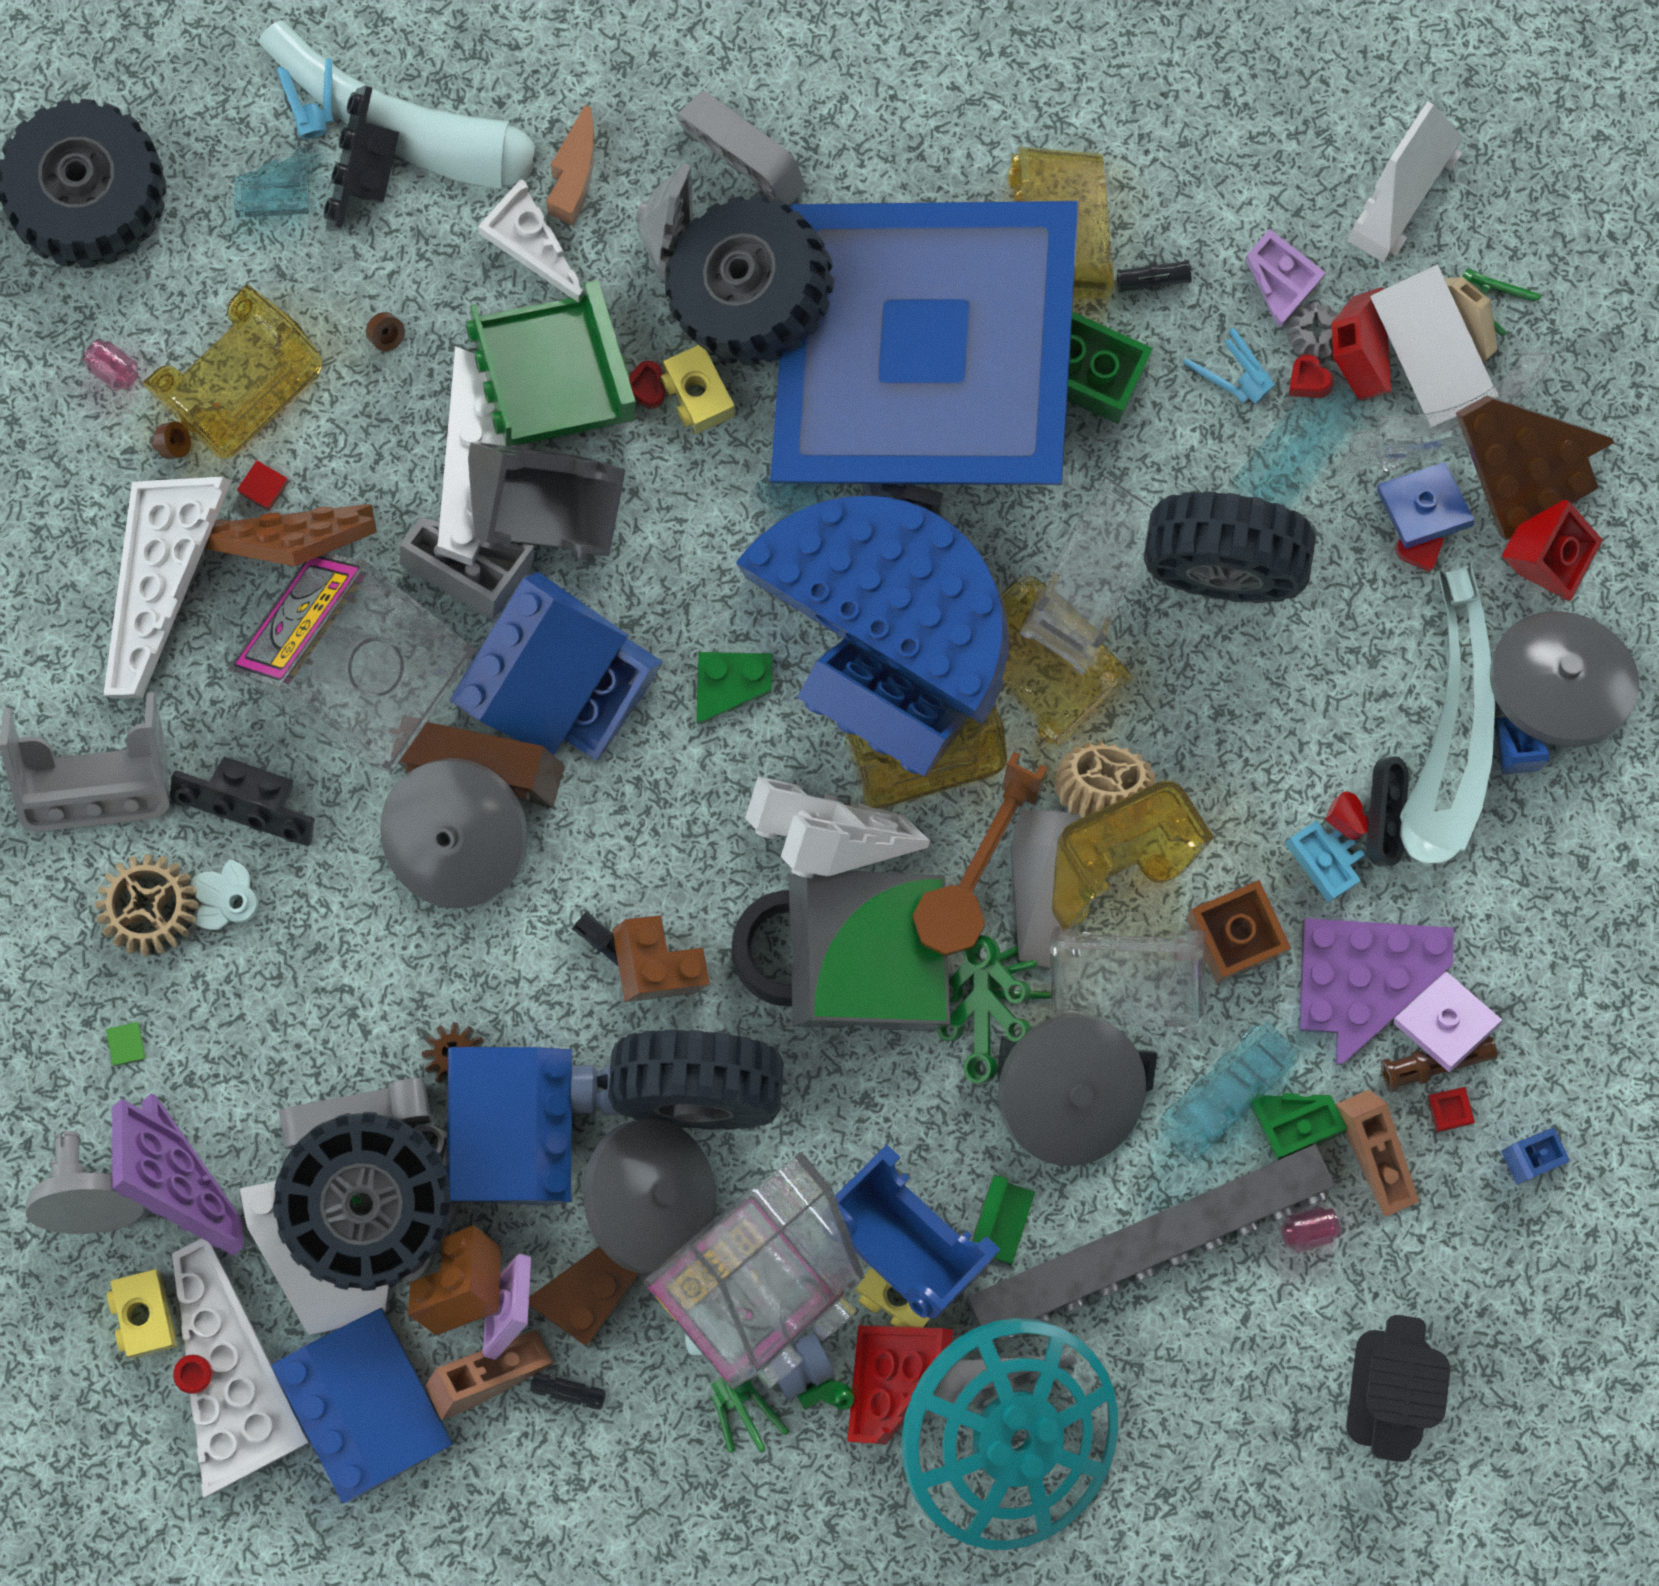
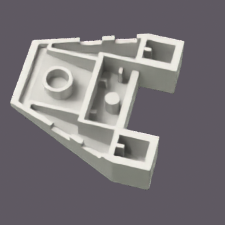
[1347,101,1463,263]
[745,777,930,878]
[239,1181,389,1335]

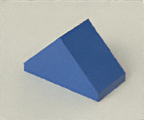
[1495,717,1549,775]
[1501,1127,1570,1185]

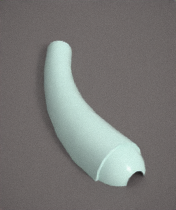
[259,21,535,189]
[1400,564,1495,864]

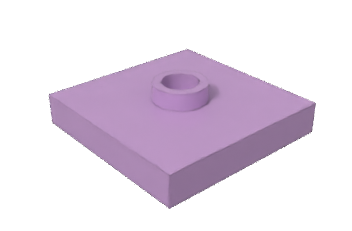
[1393,972,1502,1073]
[483,1254,531,1360]

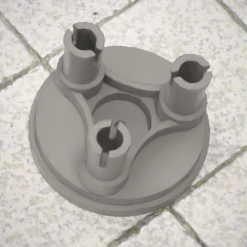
[26,1131,144,1234]

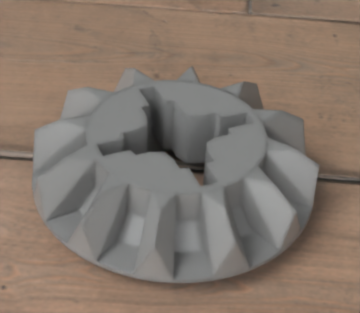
[1286,302,1338,359]

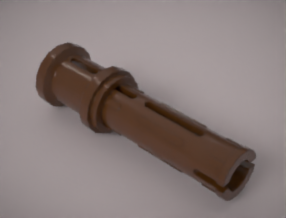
[1381,1036,1498,1092]

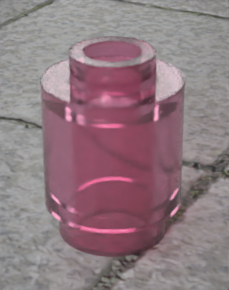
[82,338,139,391]
[1281,1207,1341,1253]

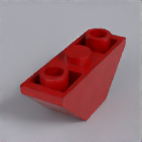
[1331,287,1391,401]

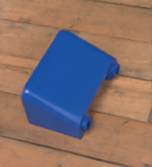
[822,1144,1000,1318]

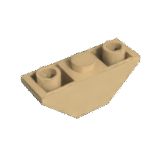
[1444,277,1497,363]

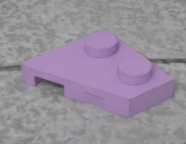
[1245,229,1326,328]

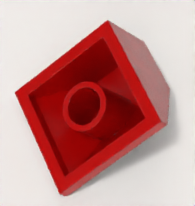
[1502,500,1603,601]

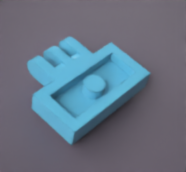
[1285,820,1367,903]

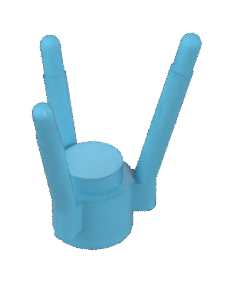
[277,58,334,139]
[1184,328,1276,404]

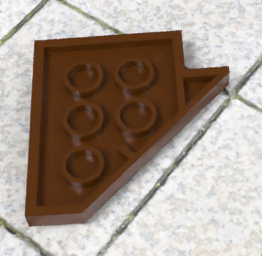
[1456,395,1614,540]

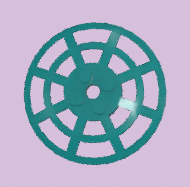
[902,1318,1118,1550]

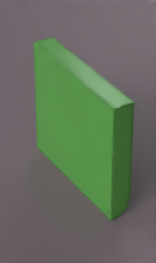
[106,1022,146,1066]

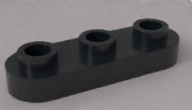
[1366,756,1409,867]

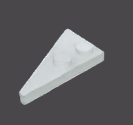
[478,179,584,303]

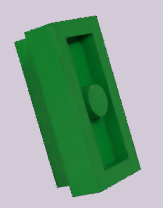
[972,1174,1035,1265]

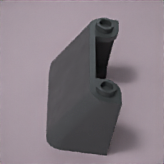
[468,442,626,561]

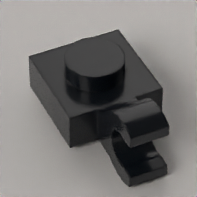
[881,484,943,516]

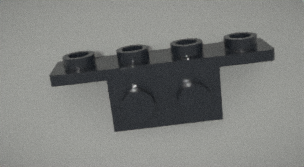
[323,85,399,231]
[170,756,315,846]

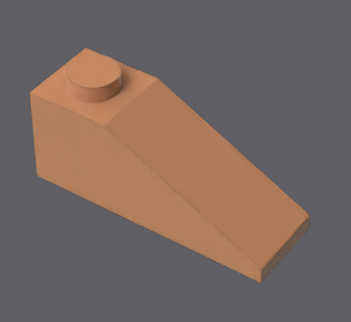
[1336,1089,1419,1217]
[425,1330,553,1420]

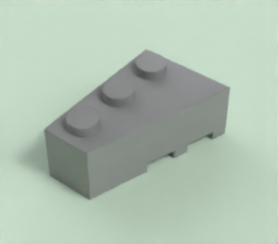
[400,518,534,620]

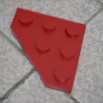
[847,1325,953,1445]

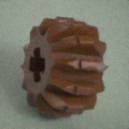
[422,1022,484,1084]

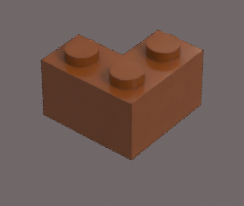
[612,915,710,1002]
[408,1225,501,1336]

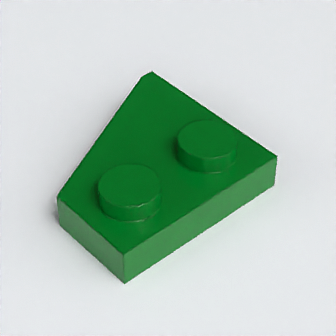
[697,652,772,724]
[1247,1092,1347,1161]

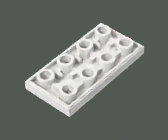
[1370,264,1498,428]

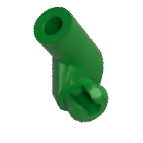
[797,1378,854,1410]

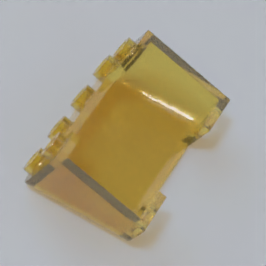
[1008,146,1114,300]

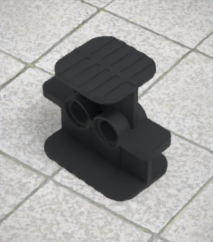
[1346,1315,1450,1462]

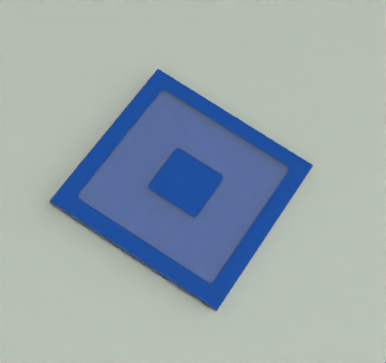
[770,201,1079,485]

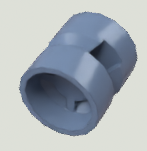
[571,1065,621,1115]
[765,1332,836,1401]

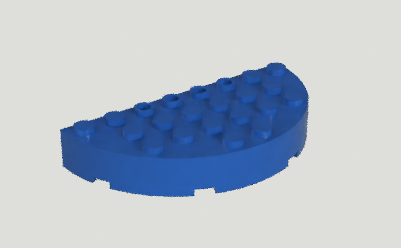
[736,496,1009,725]

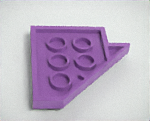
[1299,918,1454,1065]
[112,1093,244,1256]

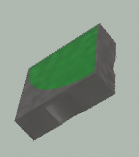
[789,870,950,1031]

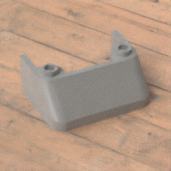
[0,692,170,832]

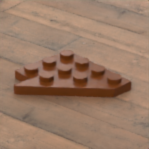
[204,504,377,566]

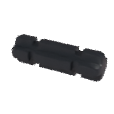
[530,1373,606,1410]

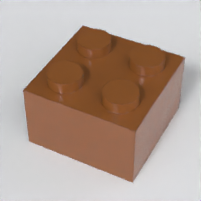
[1186,880,1291,985]

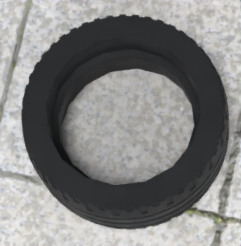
[732,890,792,1006]

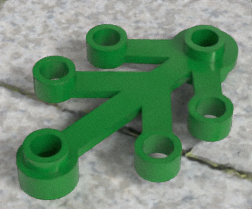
[937,935,1031,1083]

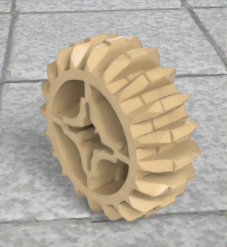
[1055,741,1156,828]
[95,854,199,956]

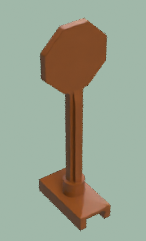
[912,751,1047,956]

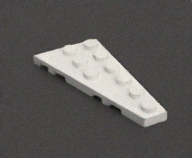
[437,346,532,566]
[104,477,232,699]
[172,1238,310,1498]

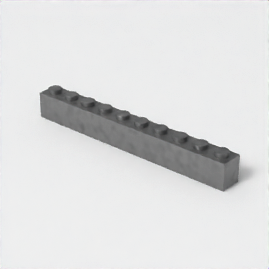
[966,1144,1335,1344]

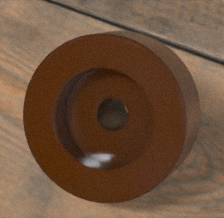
[366,312,405,351]
[152,421,191,460]

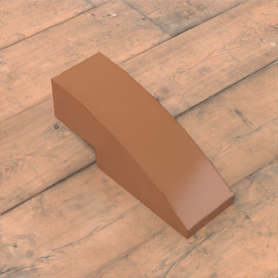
[546,105,595,226]

